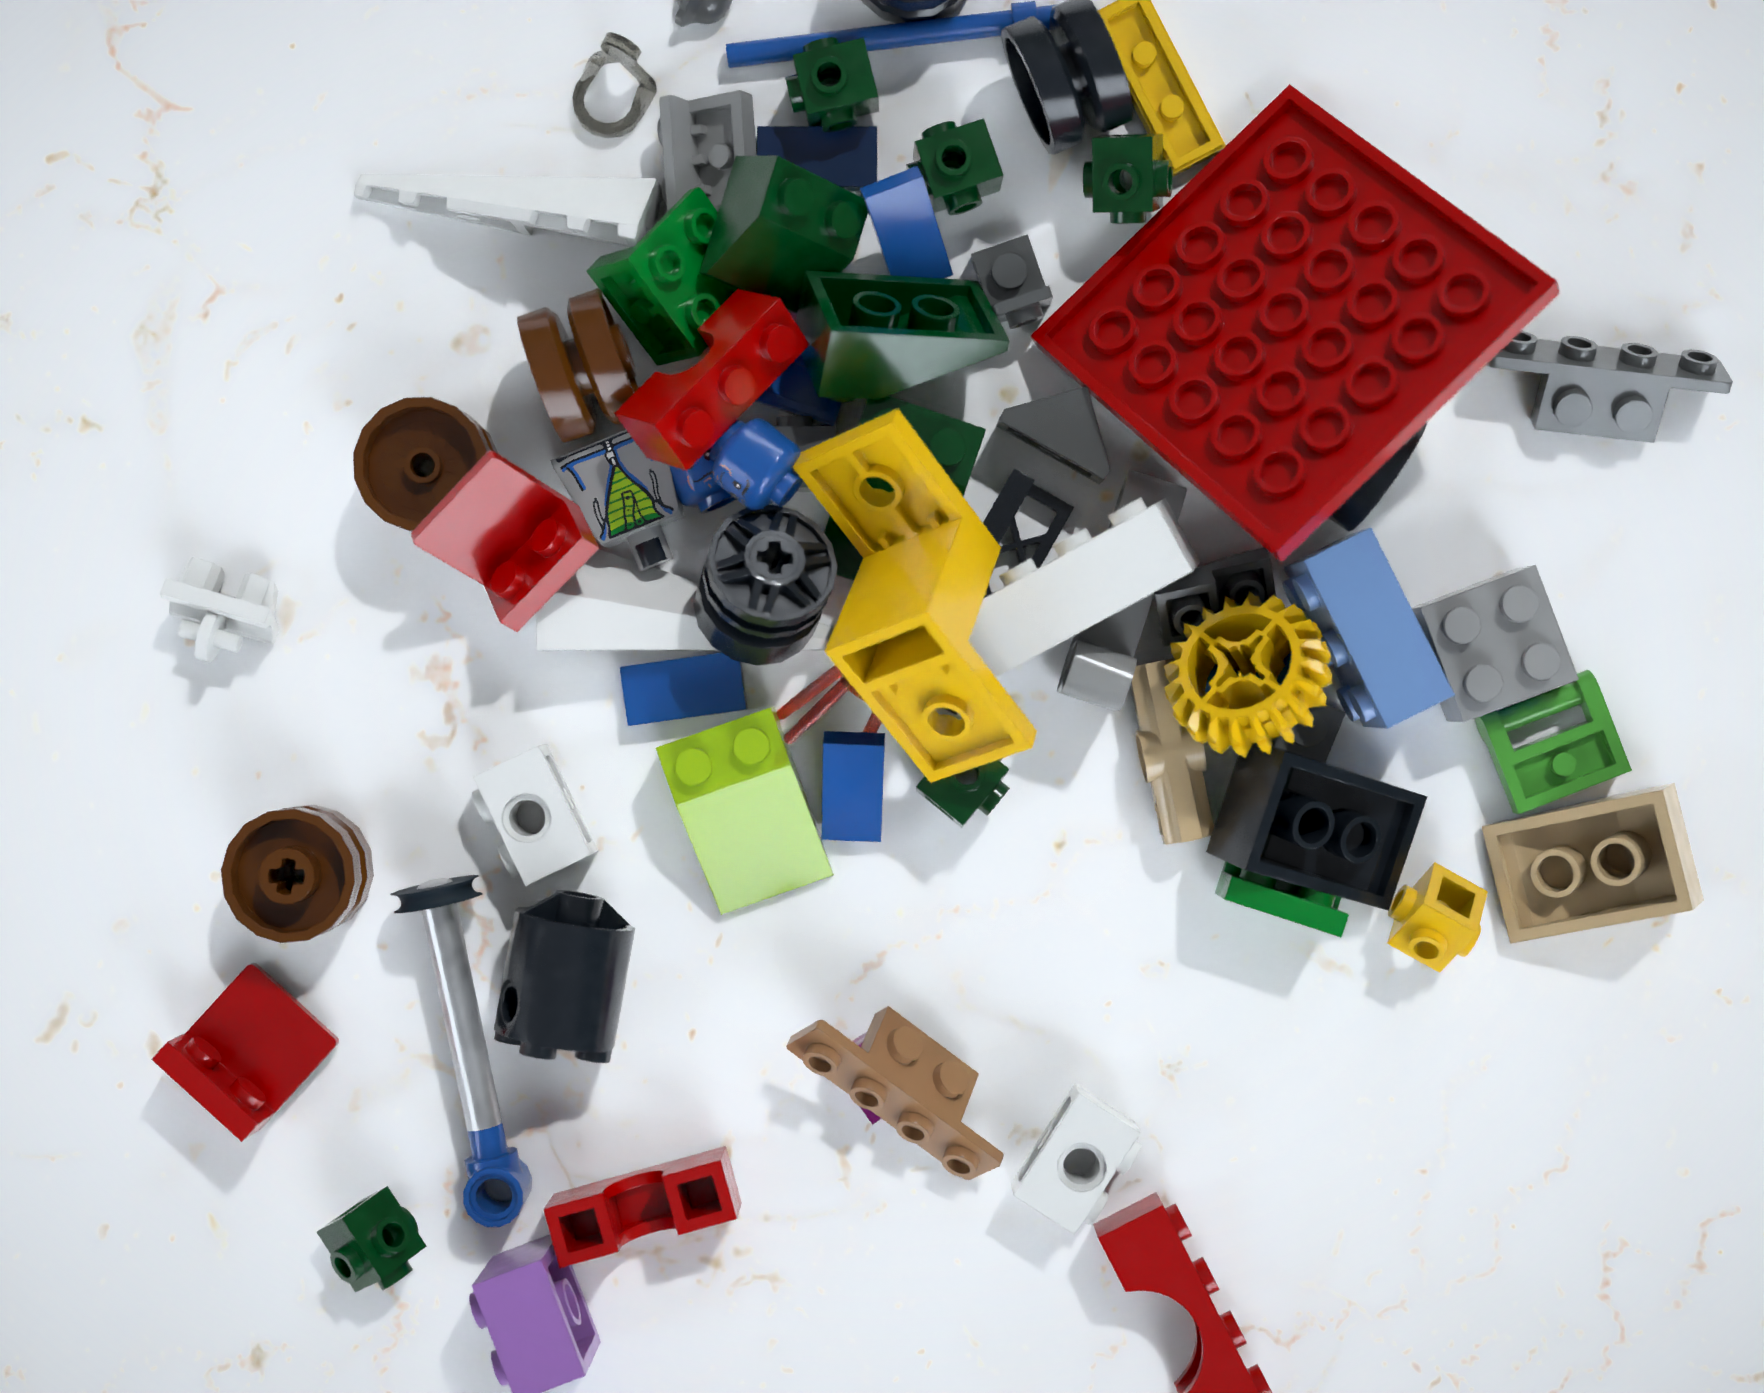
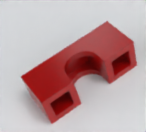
[614,289,810,471]
[543,1146,742,1268]

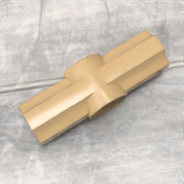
[1130,658,1214,845]

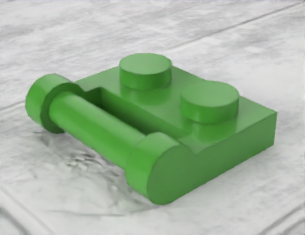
[1475,669,1632,814]

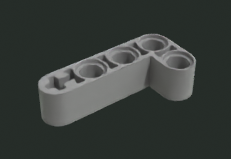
[1057,469,1187,711]

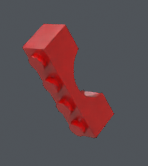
[1093,1192,1272,1393]

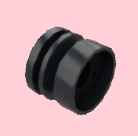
[693,504,838,666]

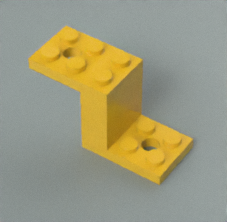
[793,408,1037,783]

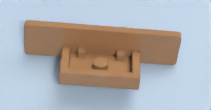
[786,1006,1004,1180]

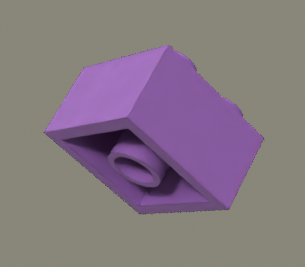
[469,1234,601,1393]

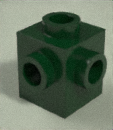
[785,37,879,132]
[906,118,1004,216]
[1083,133,1173,224]
[916,758,1010,828]
[316,1186,427,1293]

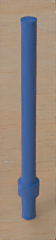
[726,1,1057,68]

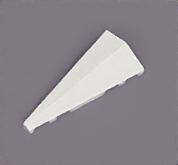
[353,174,662,247]
[536,549,834,651]

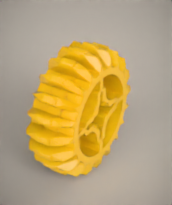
[1163,592,1333,758]

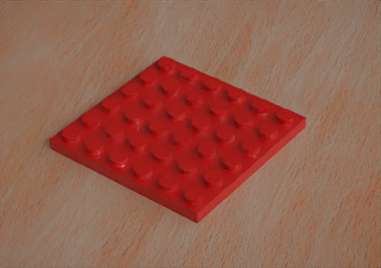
[1030,84,1560,563]

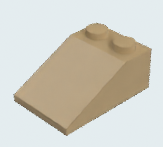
[1482,783,1704,944]

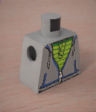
[550,430,684,571]

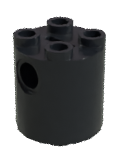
[494,890,636,1063]

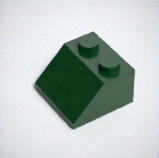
[700,156,868,315]

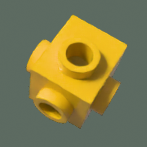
[1387,862,1488,973]

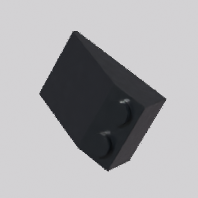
[1206,743,1428,911]

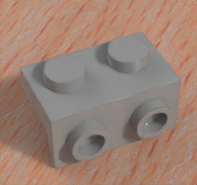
[657,90,757,212]

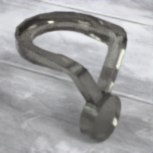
[572,32,657,138]

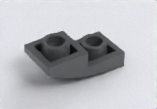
[1154,547,1276,647]

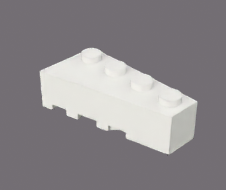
[969,498,1200,678]

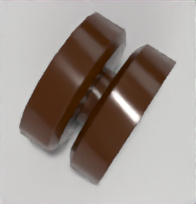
[517,288,639,443]
[353,397,499,532]
[221,804,374,943]

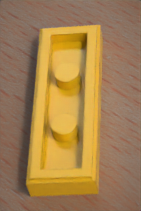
[1098,0,1226,177]

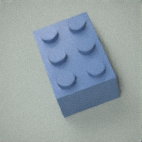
[1282,527,1455,729]

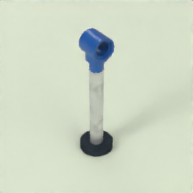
[390,875,532,1227]

